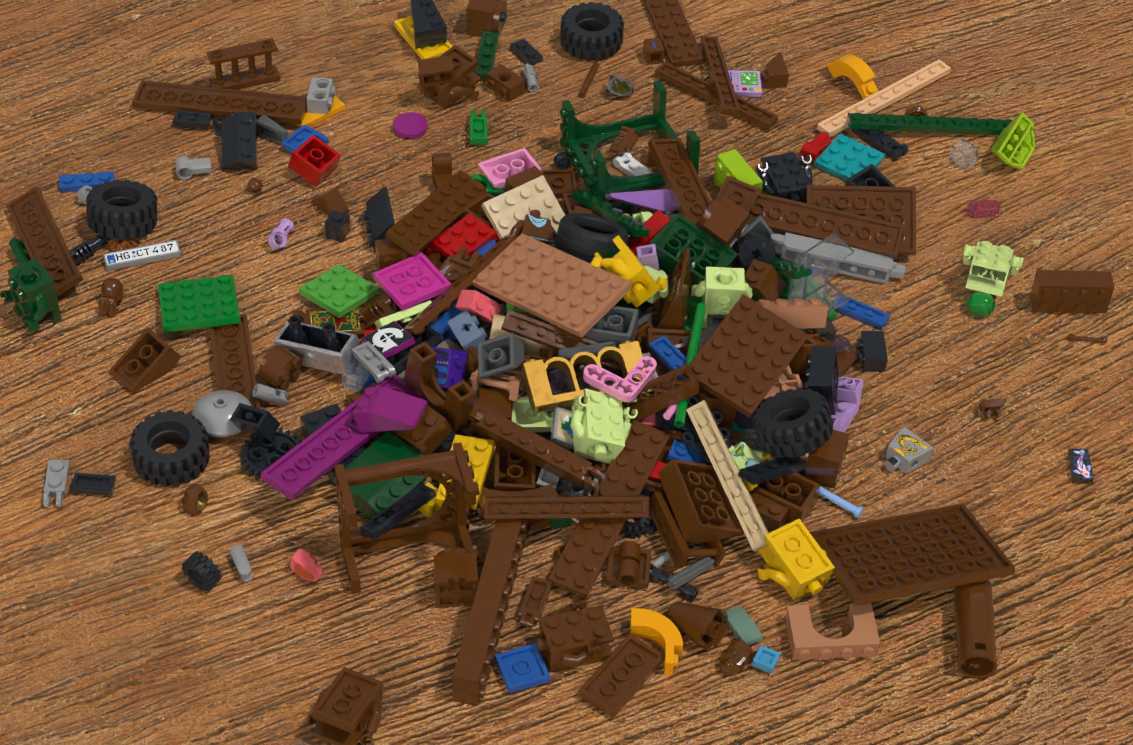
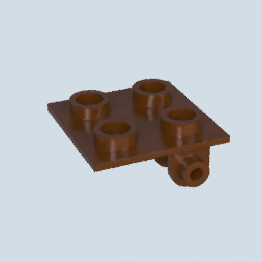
[357,292,397,329]

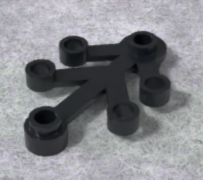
[675,396,730,465]

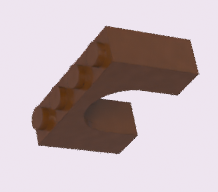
[404,342,476,432]

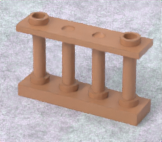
[470,367,527,401]

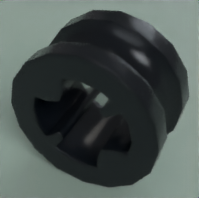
[553,152,571,170]

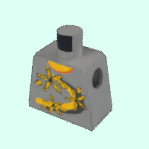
[885,427,933,473]

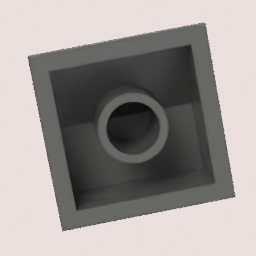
[478,332,525,379]

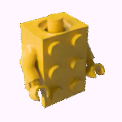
[590,235,661,308]
[757,519,835,600]

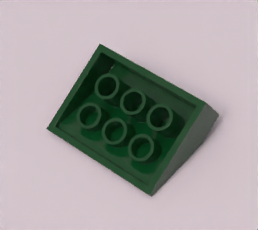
[648,213,738,297]
[332,431,432,520]

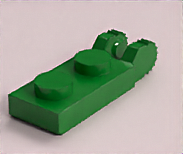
[470,110,488,145]

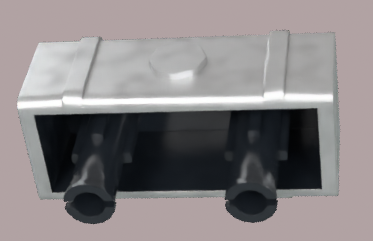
[274,315,359,376]

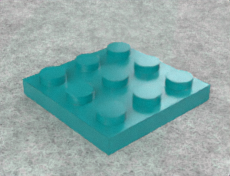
[814,134,885,181]

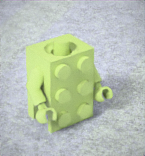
[962,241,1024,297]
[691,267,753,329]
[570,389,638,464]

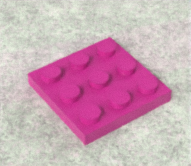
[373,253,451,311]

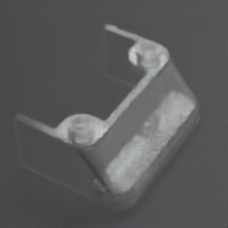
[787,233,854,315]

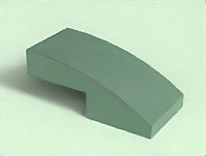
[724,606,763,645]

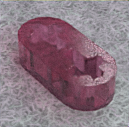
[966,200,1001,218]

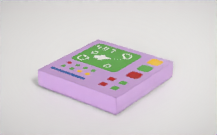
[728,70,762,97]

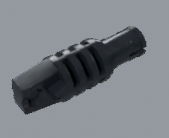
[70,235,108,265]

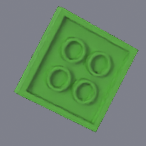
[299,264,379,318]

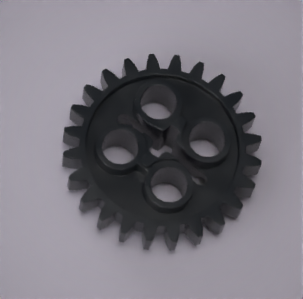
[239,428,302,483]

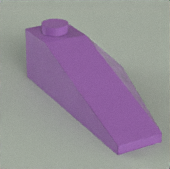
[605,189,678,214]

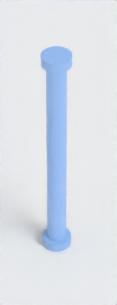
[795,472,864,519]

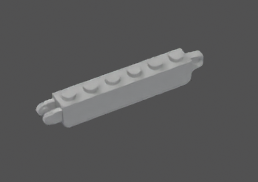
[770,232,906,283]

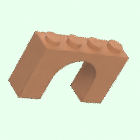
[785,603,880,661]

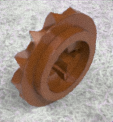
[108,237,138,252]

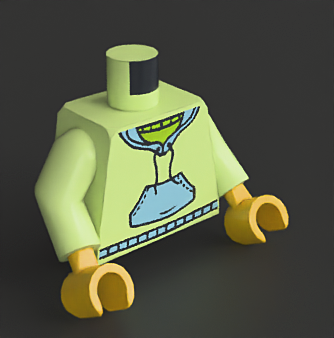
[724,439,778,491]

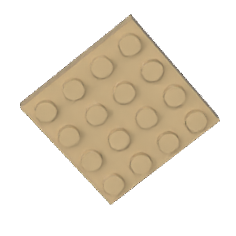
[481,175,565,240]

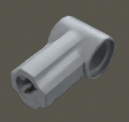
[175,156,212,180]

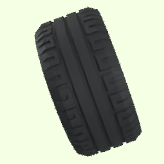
[555,213,629,263]

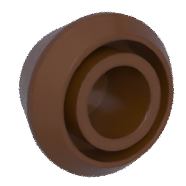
[905,104,928,116]

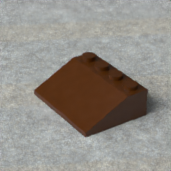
[655,248,691,330]
[658,459,745,543]

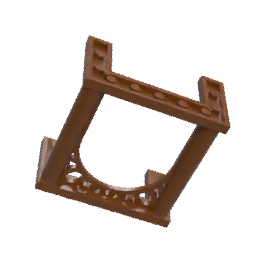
[335,442,480,594]

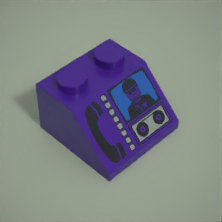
[430,346,468,390]

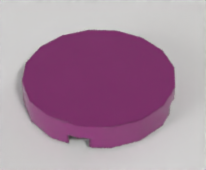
[393,112,427,139]

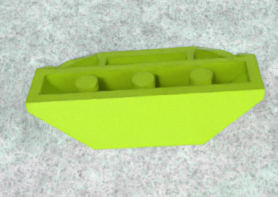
[990,112,1035,170]

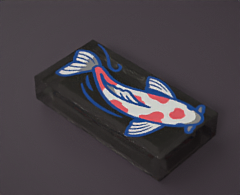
[1067,448,1094,484]

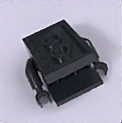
[755,152,813,203]

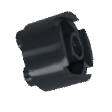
[735,231,775,270]

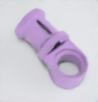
[268,218,294,250]

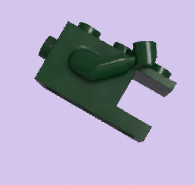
[0,258,62,333]

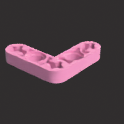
[583,356,657,402]

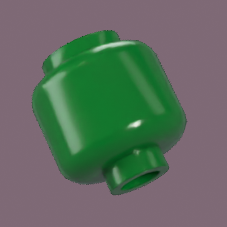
[966,291,996,317]

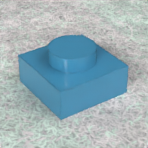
[752,645,781,674]

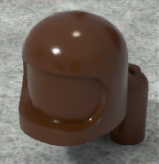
[99,278,123,316]

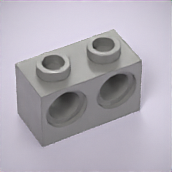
[306,77,336,114]

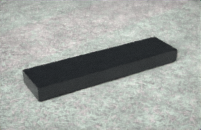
[738,456,806,485]
[360,483,436,540]

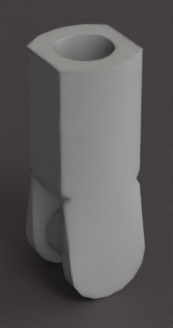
[253,383,288,407]
[229,545,253,582]

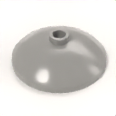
[192,390,251,437]

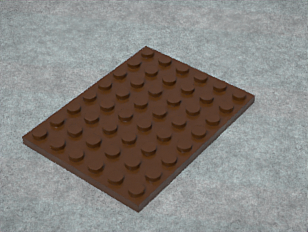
[810,503,1015,606]

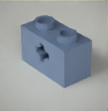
[447,310,488,351]

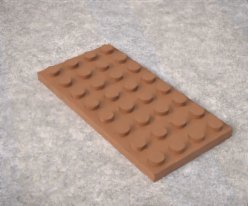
[472,233,633,338]

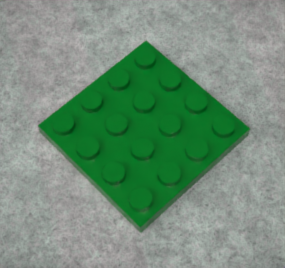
[158,275,241,333]

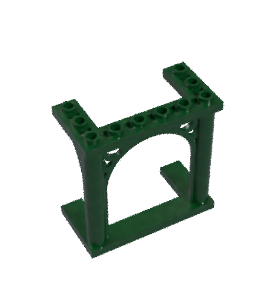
[560,81,700,202]

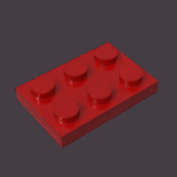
[432,213,497,258]

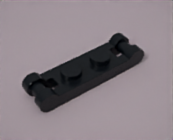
[851,129,909,161]

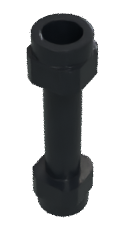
[649,567,699,600]

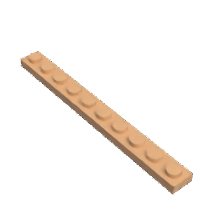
[817,59,951,137]

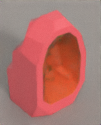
[290,548,323,582]

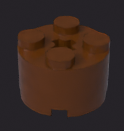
[258,345,302,391]

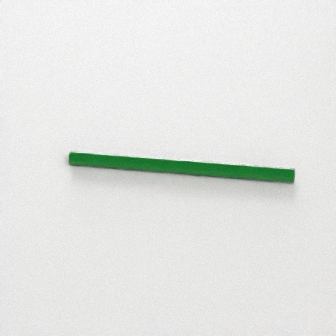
[674,303,706,427]

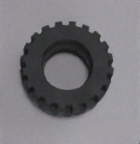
[560,2,624,61]
[86,180,157,240]
[753,388,834,458]
[130,410,210,487]

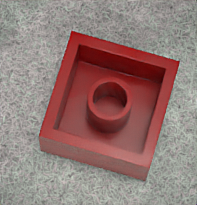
[288,135,341,187]

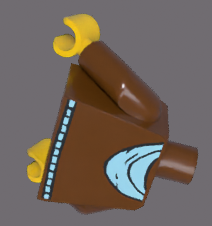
[509,210,557,244]

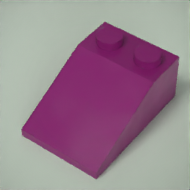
[352,387,428,432]

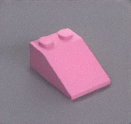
[478,148,542,188]

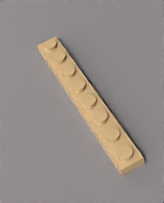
[686,400,769,552]

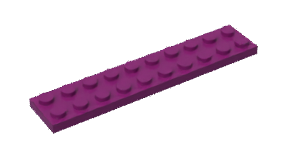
[260,375,421,500]

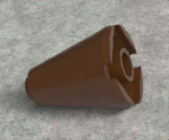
[667,602,728,650]

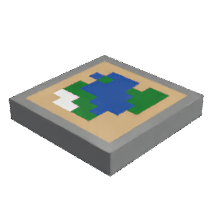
[550,406,574,450]

